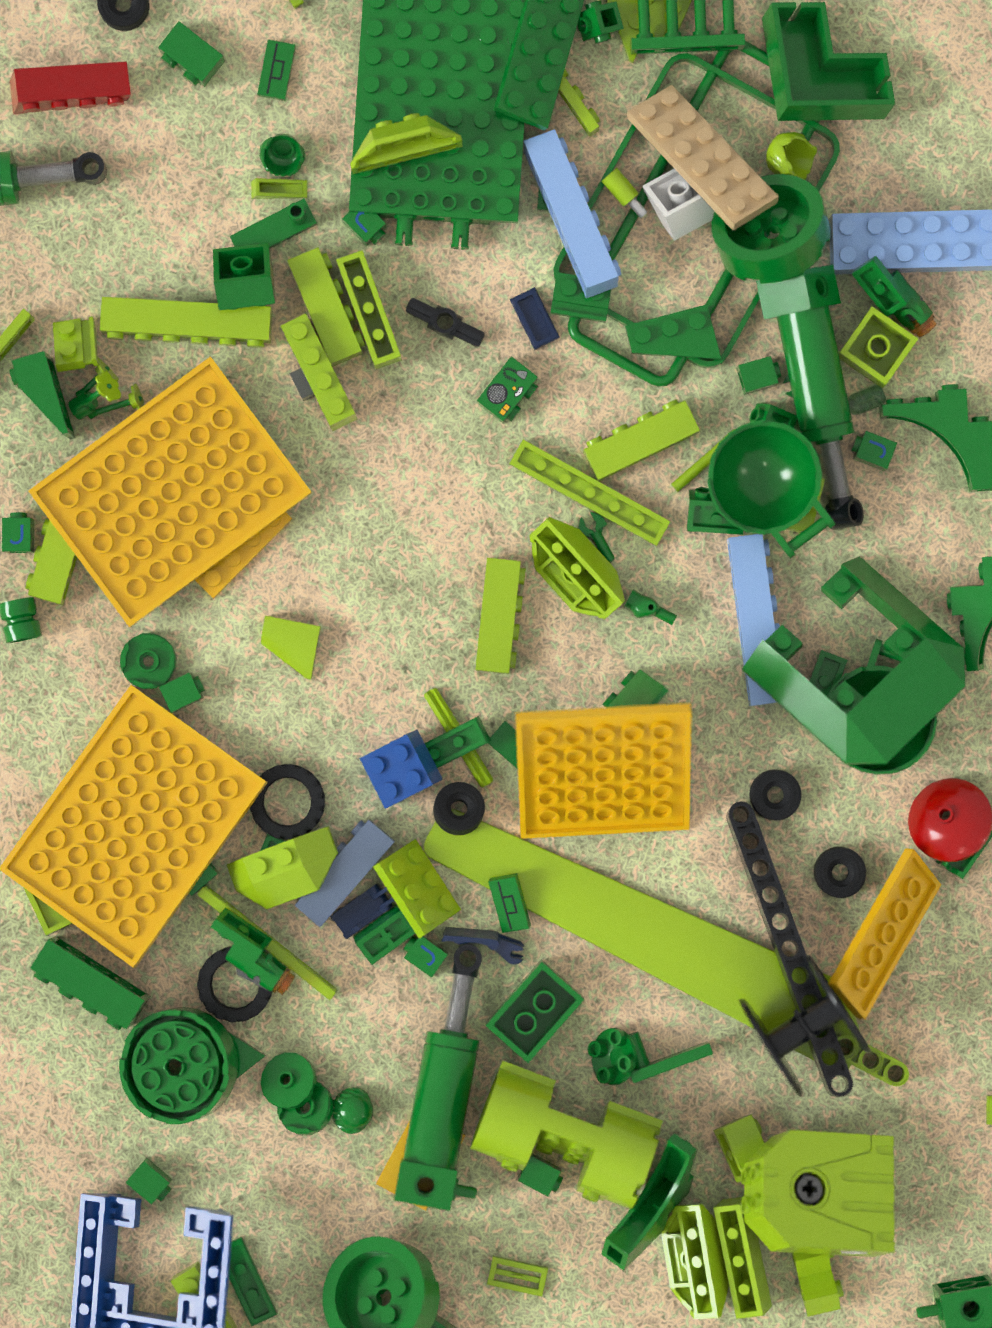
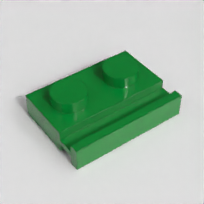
[550,272,611,323]

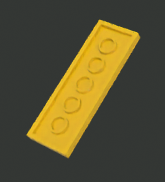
[828,848,942,1020]

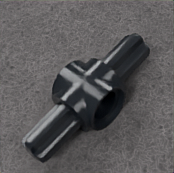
[406,298,485,347]

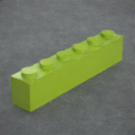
[100,297,273,348]

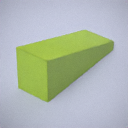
[251,178,307,199]

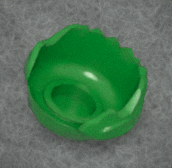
[259,134,305,177]
[332,1088,373,1134]

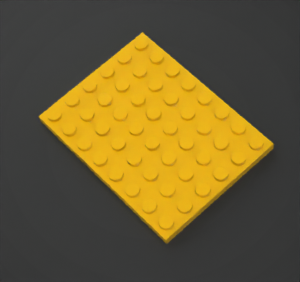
[28,356,312,628]
[0,685,268,968]

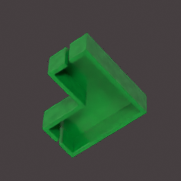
[762,2,895,121]

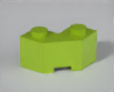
[792,1253,844,1317]

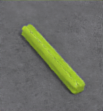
[424,688,493,788]

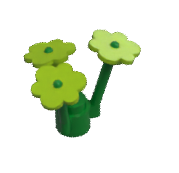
[68,358,144,420]

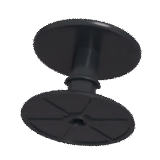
[739,955,872,1097]

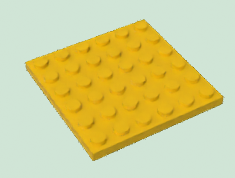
[515,703,691,839]

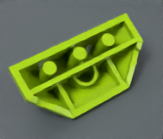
[350,113,463,174]
[529,517,625,619]
[226,826,338,909]
[661,1204,729,1319]

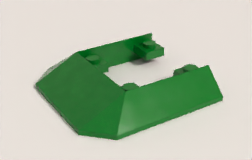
[742,556,966,765]

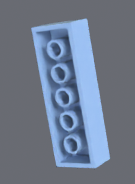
[829,210,992,275]

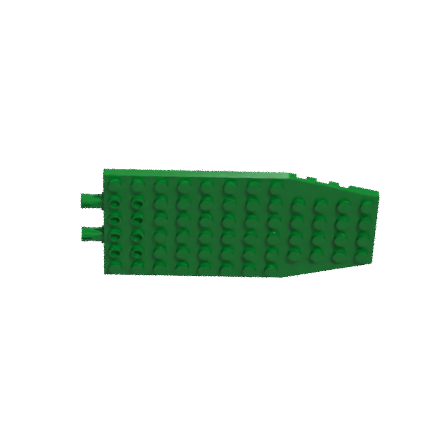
[349,0,525,250]

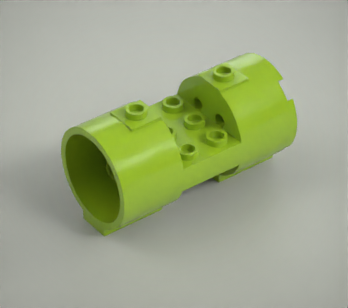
[470,1061,663,1209]

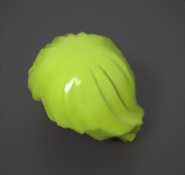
[766,132,817,180]

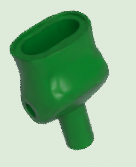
[624,589,677,625]

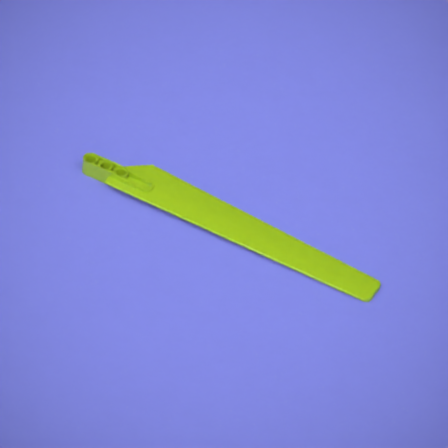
[424,809,909,1087]

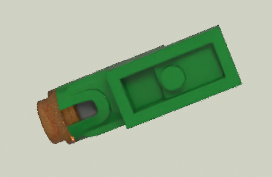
[852,255,937,338]
[211,907,296,995]

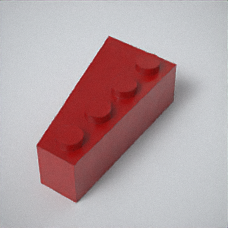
[9,61,131,115]

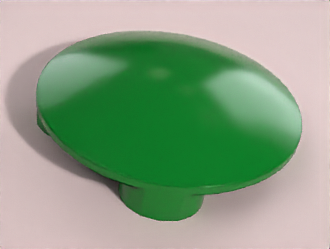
[588,1028,637,1085]

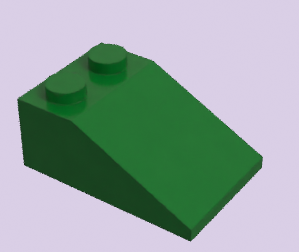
[9,351,75,439]
[602,670,669,708]

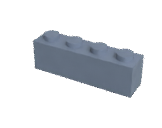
[295,819,395,927]

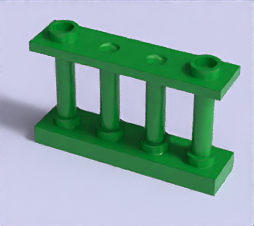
[630,0,745,55]

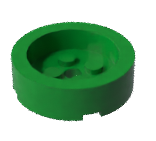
[711,174,831,284]
[119,1007,238,1125]
[322,1236,440,1328]

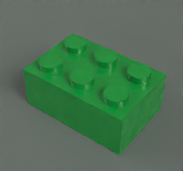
[485,959,584,1063]

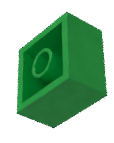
[213,242,275,310]

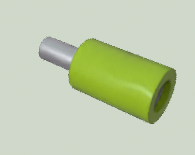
[601,168,647,218]

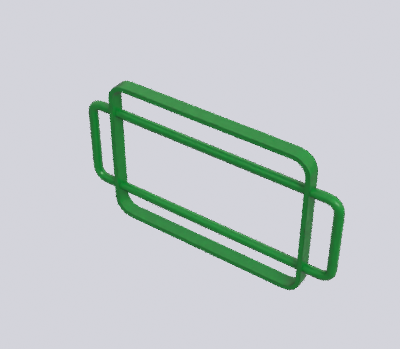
[553,41,840,387]

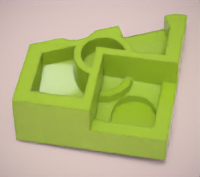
[261,616,321,680]

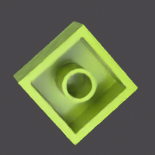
[838,306,918,388]

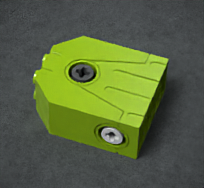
[741,1130,895,1257]

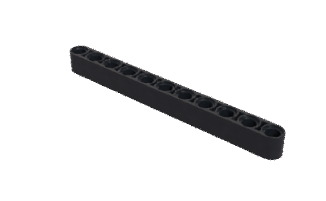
[726,801,853,1097]

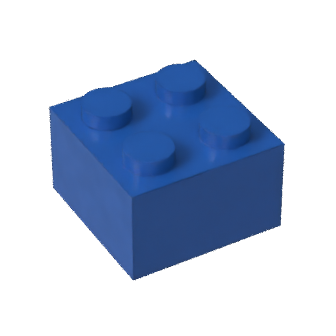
[359,729,443,809]

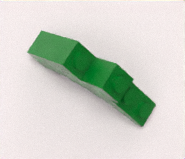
[879,384,992,492]
[947,556,992,671]
[601,1133,697,1271]

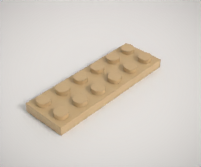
[627,85,779,231]

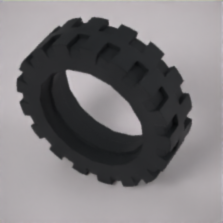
[250,764,325,839]
[197,947,273,1023]

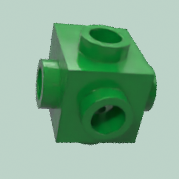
[577,0,624,44]

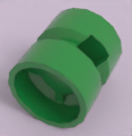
[0,597,42,643]

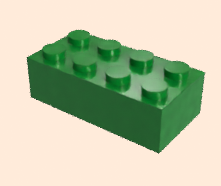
[30,936,151,1030]

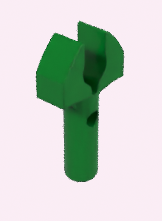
[578,512,615,563]

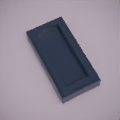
[510,287,560,350]

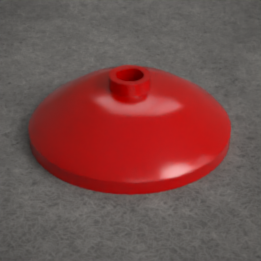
[908,778,992,862]

